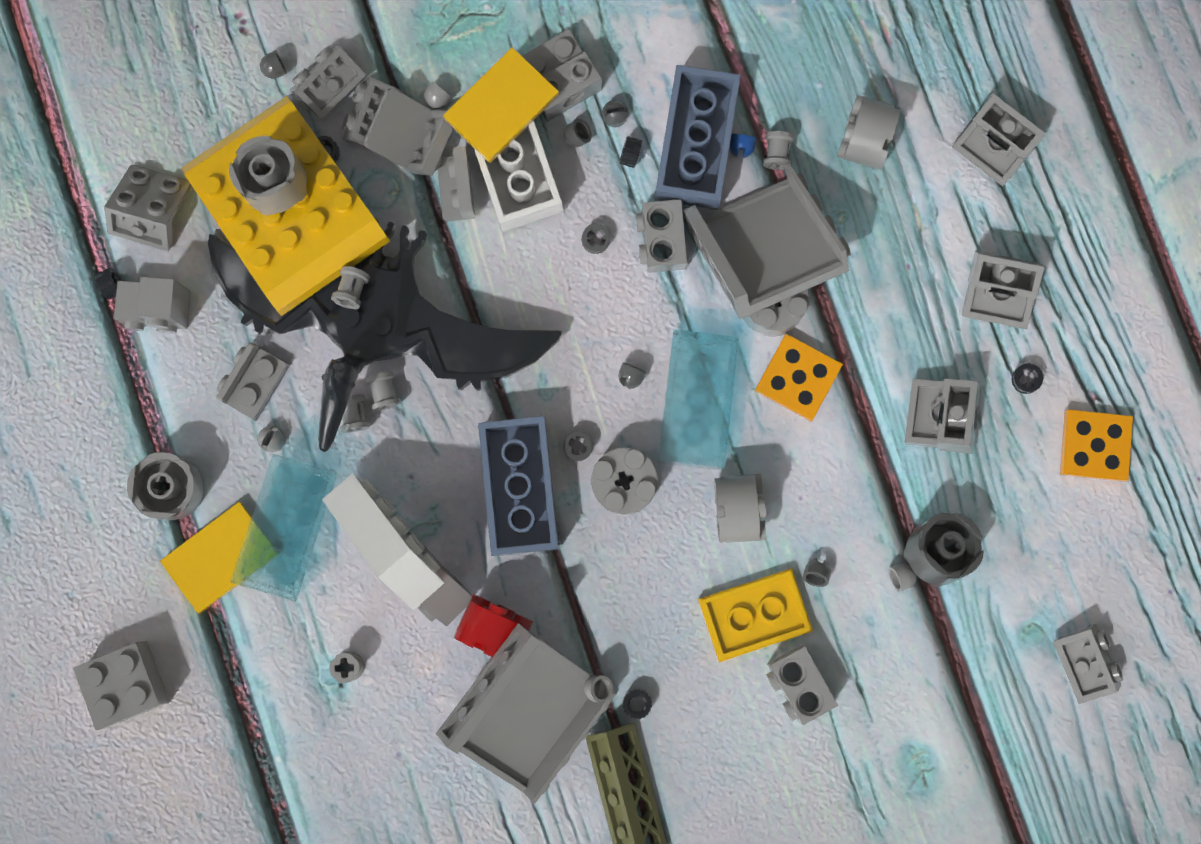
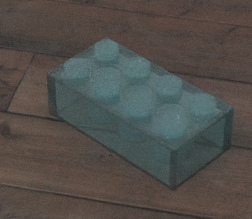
[657,330,739,471]
[230,454,338,602]

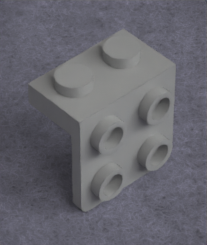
[364,89,455,176]

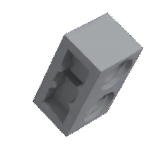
[636,199,687,273]
[766,645,838,725]

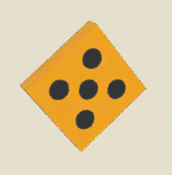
[754,334,843,422]
[1060,409,1133,482]

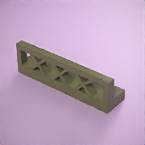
[586,722,667,844]

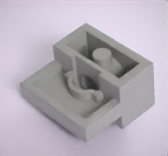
[522,29,602,122]
[952,93,1046,187]
[961,250,1044,329]
[905,378,981,454]

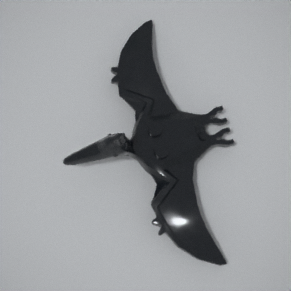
[208,217,562,452]

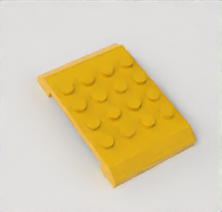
[181,96,390,316]

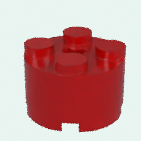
[454,594,533,657]

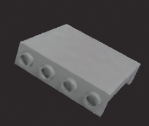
[683,163,851,319]
[436,623,616,804]

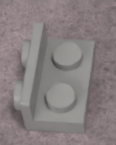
[290,46,366,120]
[341,77,407,146]
[438,146,475,222]
[216,342,290,421]
[1053,624,1123,704]

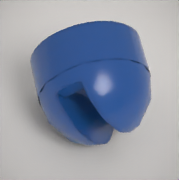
[730,134,757,158]

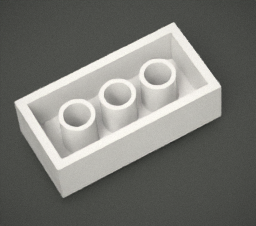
[474,120,563,232]
[322,473,444,610]

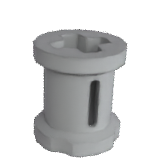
[763,131,795,170]
[331,266,370,309]
[365,372,401,411]
[340,395,370,433]
[329,652,364,683]

